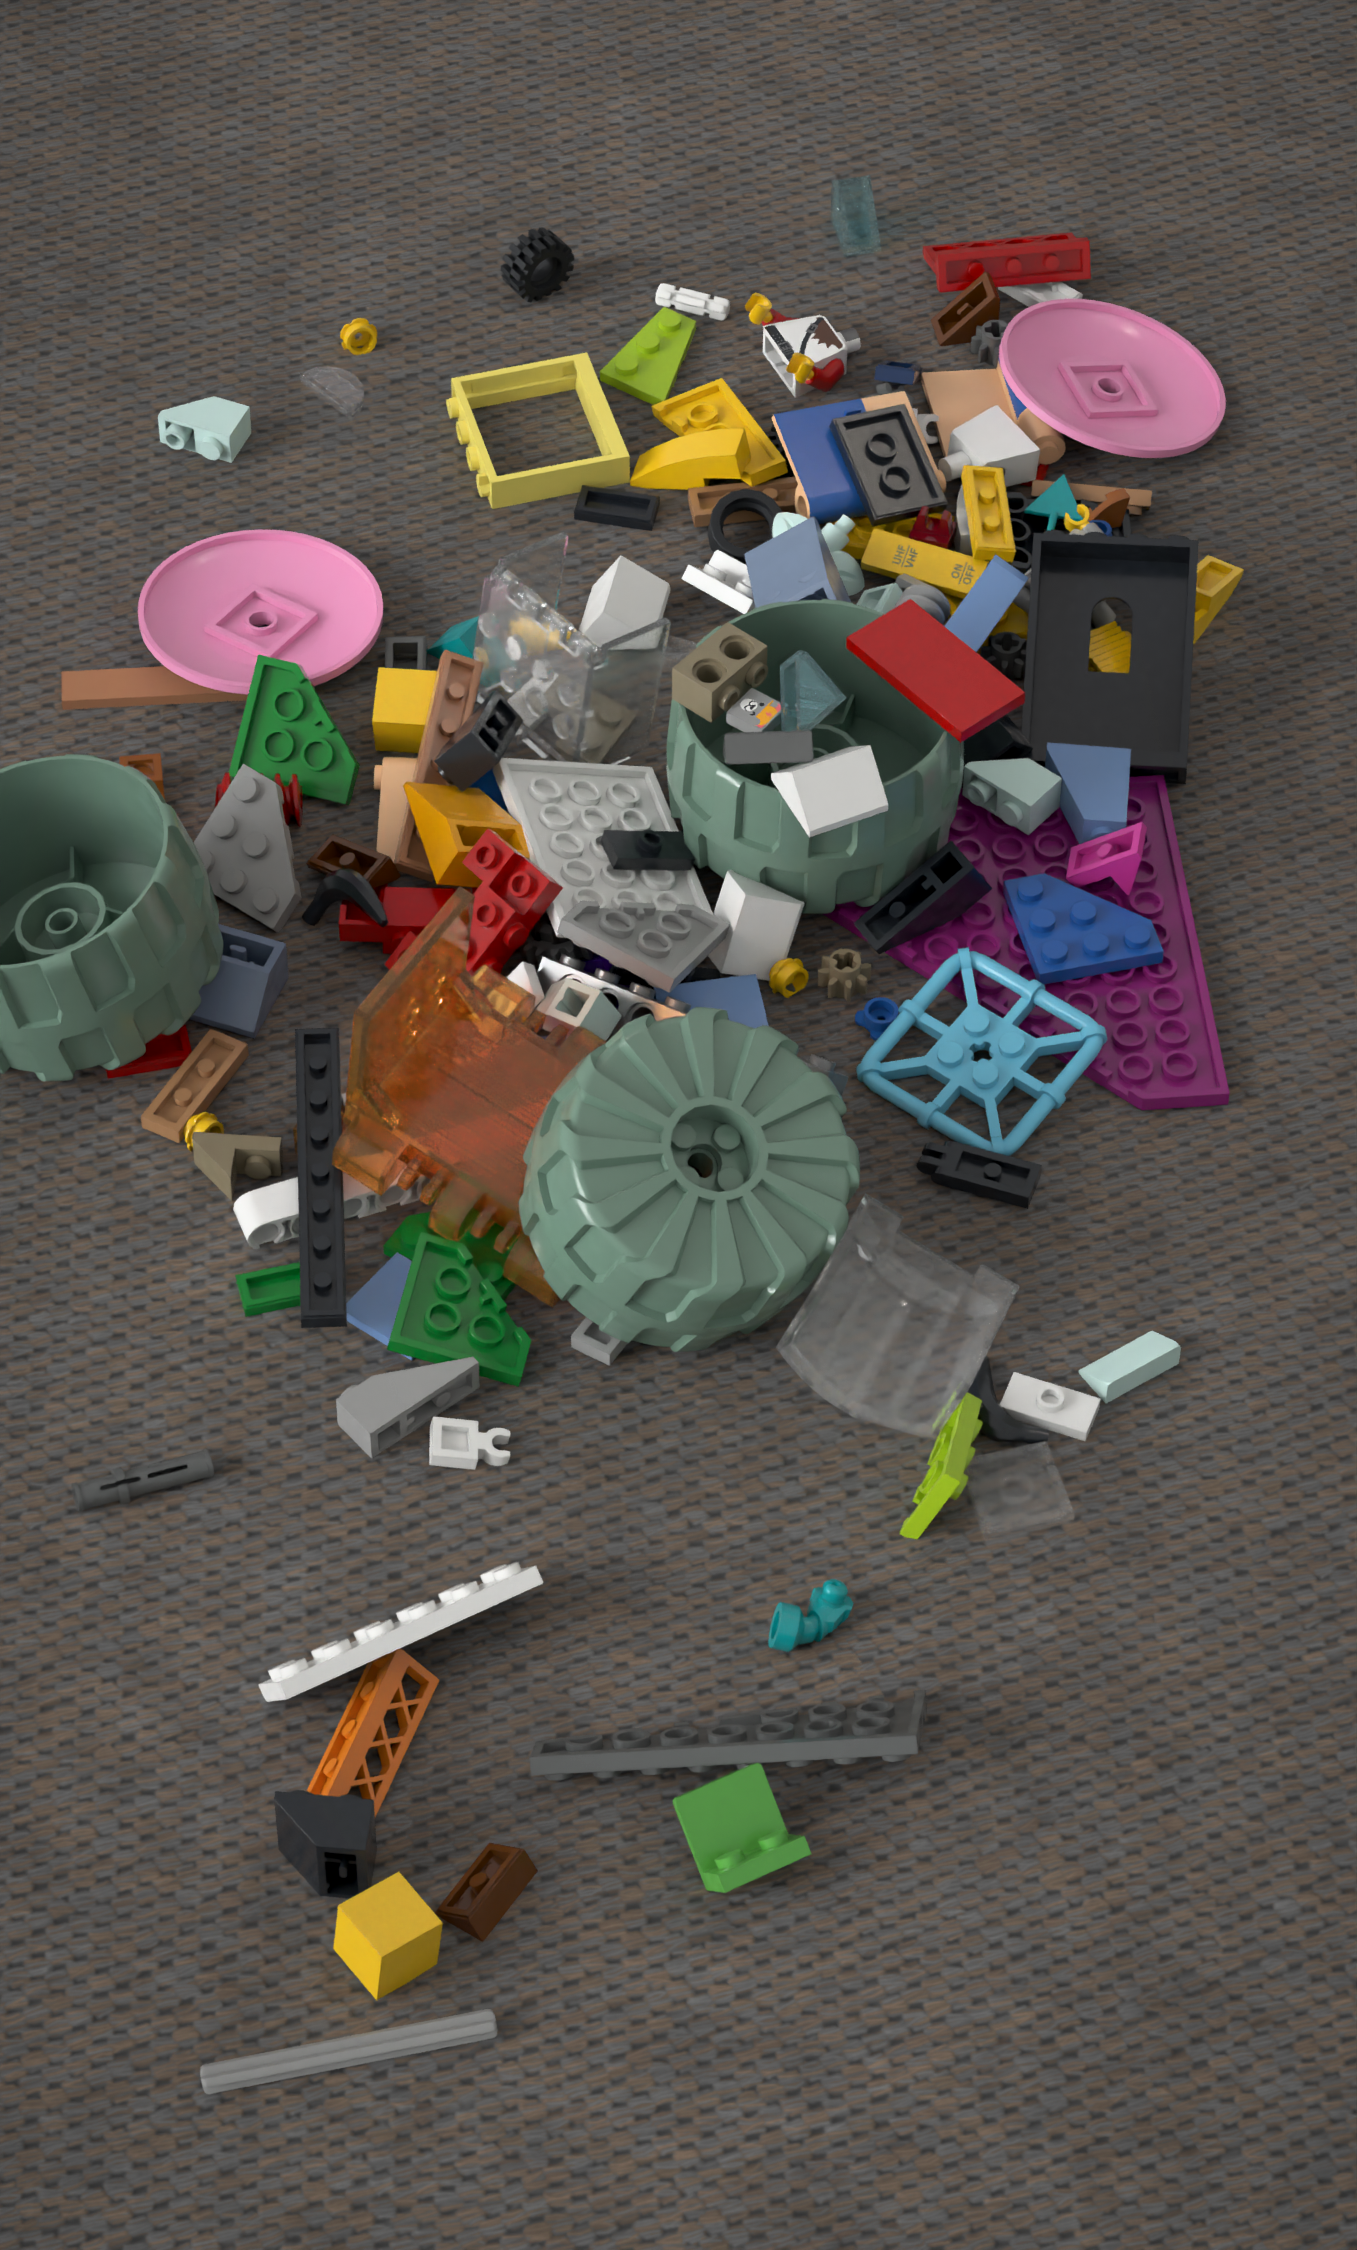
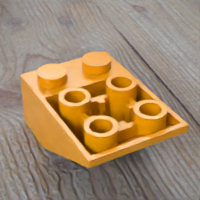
[403,782,530,888]

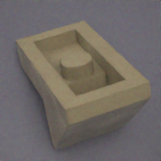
[192,1132,284,1201]

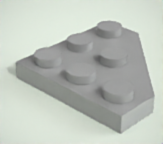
[194,764,302,932]
[557,901,730,993]

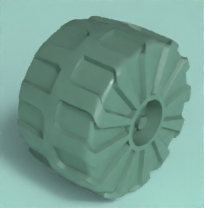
[666,599,964,914]
[0,754,224,1082]
[518,1007,860,1352]

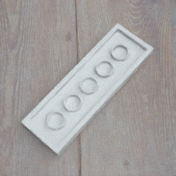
[258,1562,543,1702]

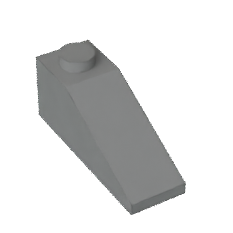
[336,1357,480,1458]

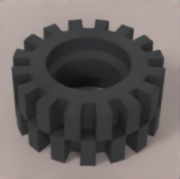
[501,227,575,303]

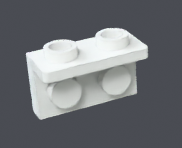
[681,550,755,614]

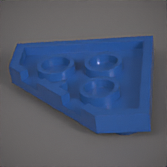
[1003,873,1164,985]

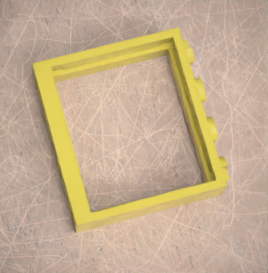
[446,352,630,509]

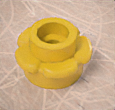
[340,318,377,355]
[769,958,809,998]
[183,1112,224,1151]

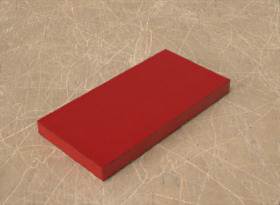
[846,599,1025,743]

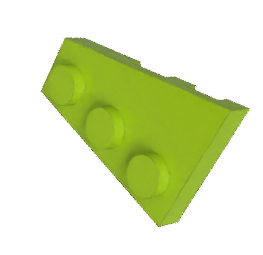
[600,307,696,405]
[899,1392,982,1539]

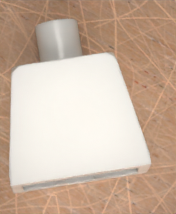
[938,405,1040,487]

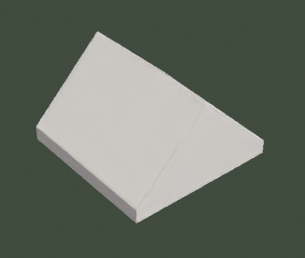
[575,555,671,648]
[771,745,888,838]
[708,869,804,981]

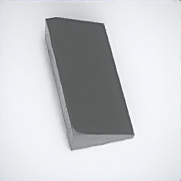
[723,730,813,764]

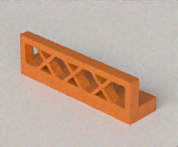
[307,1648,439,1817]

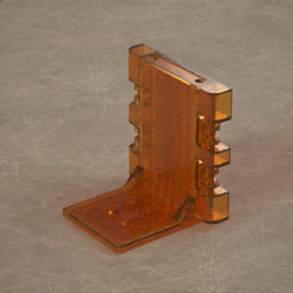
[332,887,607,1308]

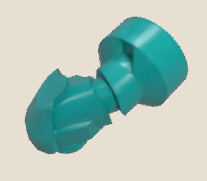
[768,1579,854,1652]

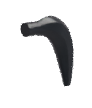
[302,868,389,927]
[967,1355,1049,1447]

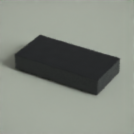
[574,485,660,531]

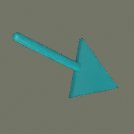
[1024,474,1083,531]

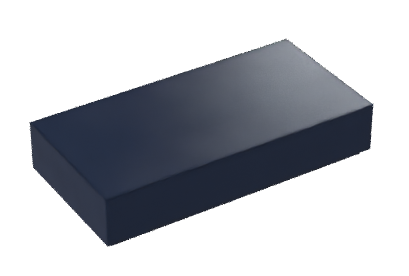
[874,360,922,385]

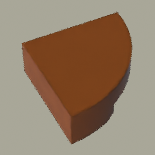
[1088,488,1130,528]

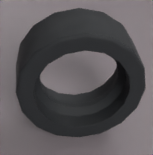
[708,489,782,564]

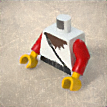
[745,293,861,398]

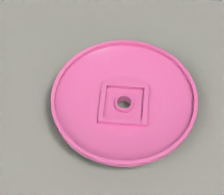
[999,299,1226,458]
[138,529,383,695]

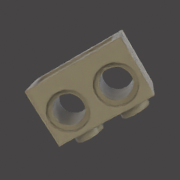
[672,622,768,723]

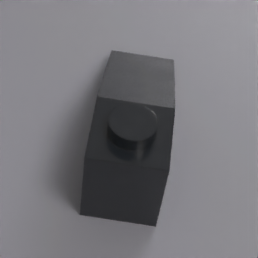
[434,690,524,792]
[853,840,993,954]

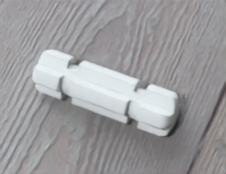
[655,283,730,321]

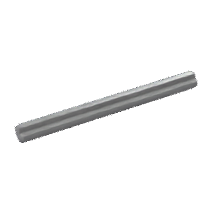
[200,2009,497,2094]

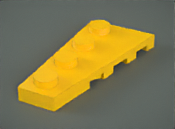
[651,378,788,487]

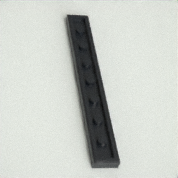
[295,1027,347,1328]

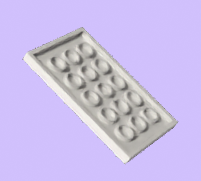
[492,758,714,938]

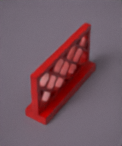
[923,232,1091,293]

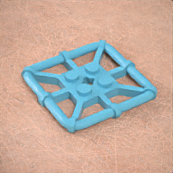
[856,947,1107,1156]

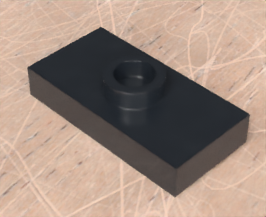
[600,830,695,871]

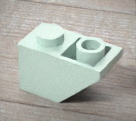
[158,396,251,463]
[963,758,1062,835]
[529,977,621,1050]

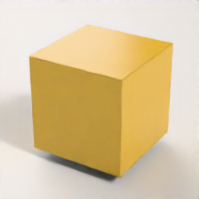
[372,667,437,753]
[333,1872,443,2000]

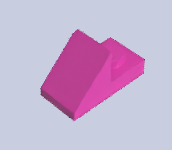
[1066,822,1147,896]

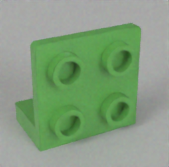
[673,1763,811,1893]

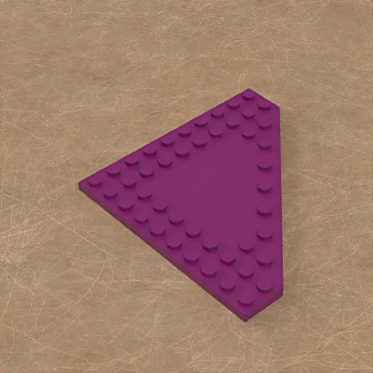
[823,775,1230,1110]

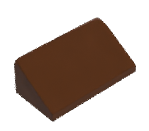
[306,834,401,888]
[435,1843,538,1942]

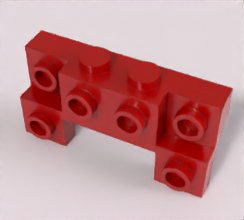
[384,828,563,1023]
[339,883,478,954]

